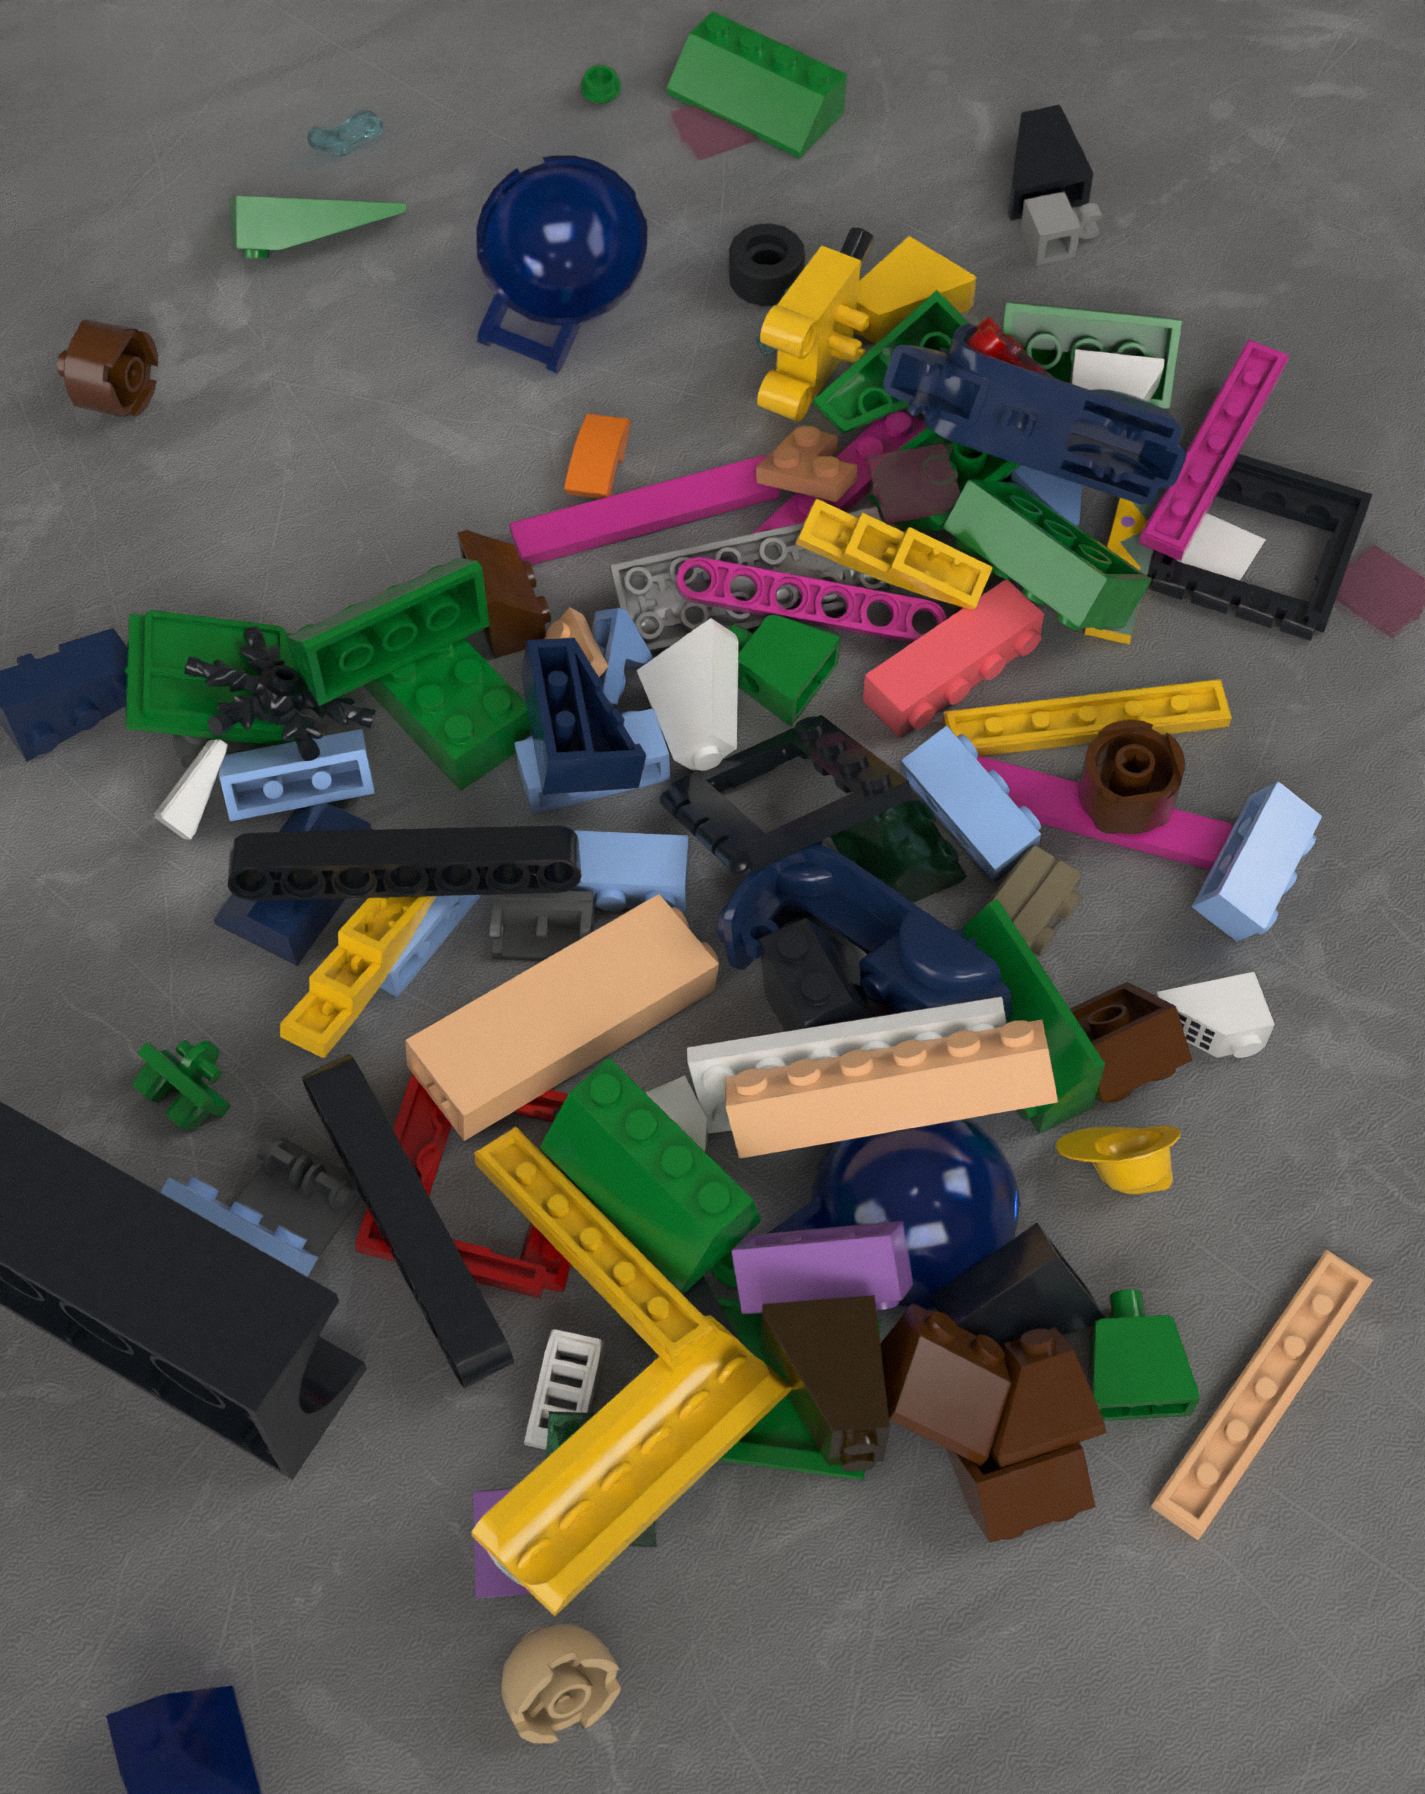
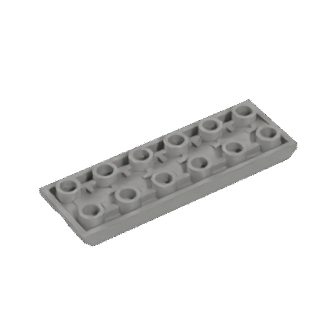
[610,507,899,653]

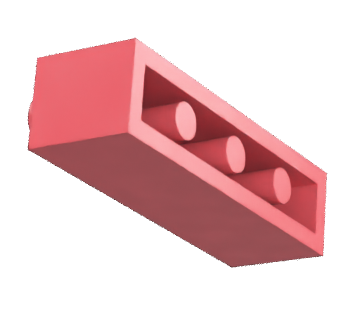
[863,579,1044,738]

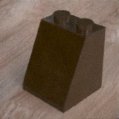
[761,1295,890,1471]

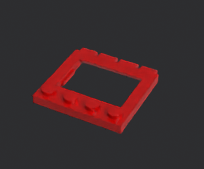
[355,1073,589,1299]

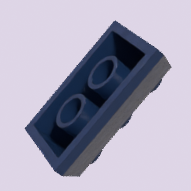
[214,803,372,966]

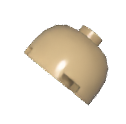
[501,1624,621,1744]

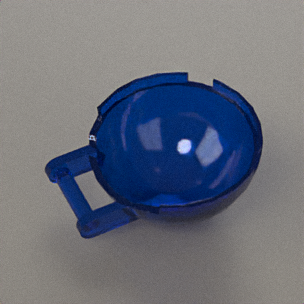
[476,155,648,374]
[767,1118,1021,1310]

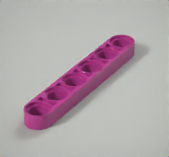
[675,557,947,644]

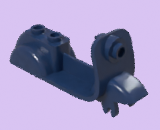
[883,323,1186,504]
[717,841,1012,1020]

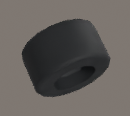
[729,223,805,306]

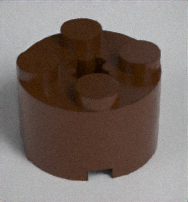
[57,319,158,417]
[1079,720,1185,834]

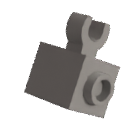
[1020,192,1102,266]

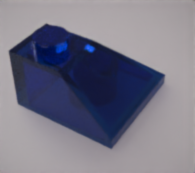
[106,1685,262,1794]

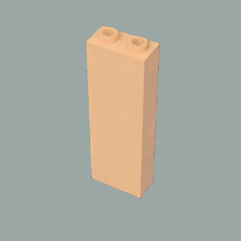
[405,894,719,1141]

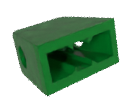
[728,614,840,726]
[1087,1289,1200,1421]

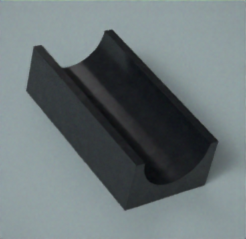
[0,1101,367,1480]

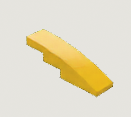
[795,498,993,610]
[280,896,436,1058]

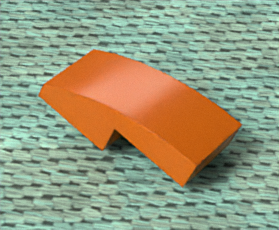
[564,414,631,499]

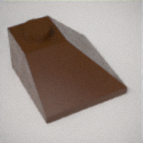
[990,1327,1106,1468]

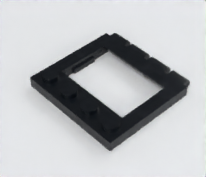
[1147,454,1373,641]
[660,715,913,874]

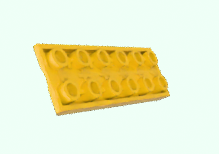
[471,1315,791,1616]

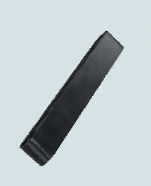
[227,825,582,901]
[302,1054,514,1389]

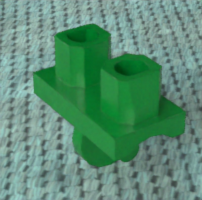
[131,1040,232,1132]

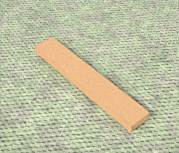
[1151,1249,1373,1541]

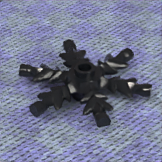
[184,627,376,761]

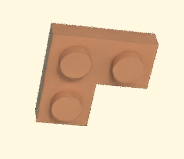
[756,426,857,502]

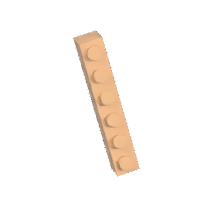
[725,1020,1058,1159]

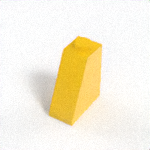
[854,236,976,345]

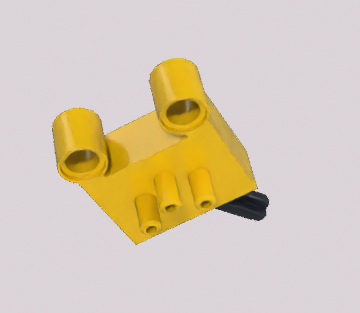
[757,227,874,423]

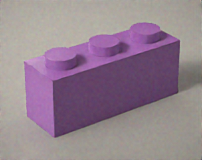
[731,1221,913,1318]

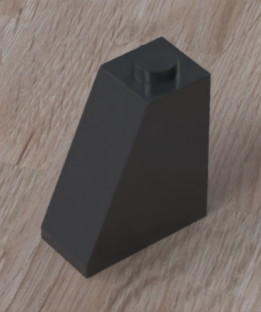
[1008,105,1094,221]
[930,1223,1106,1347]

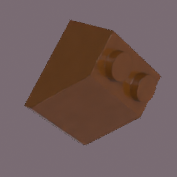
[457,530,551,659]
[1070,982,1193,1103]
[880,1303,1012,1466]
[946,1443,1096,1543]

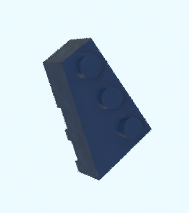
[0,628,128,762]
[521,638,647,795]

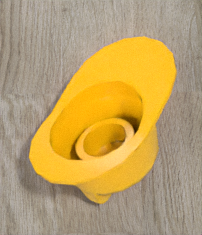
[1055,1125,1181,1194]

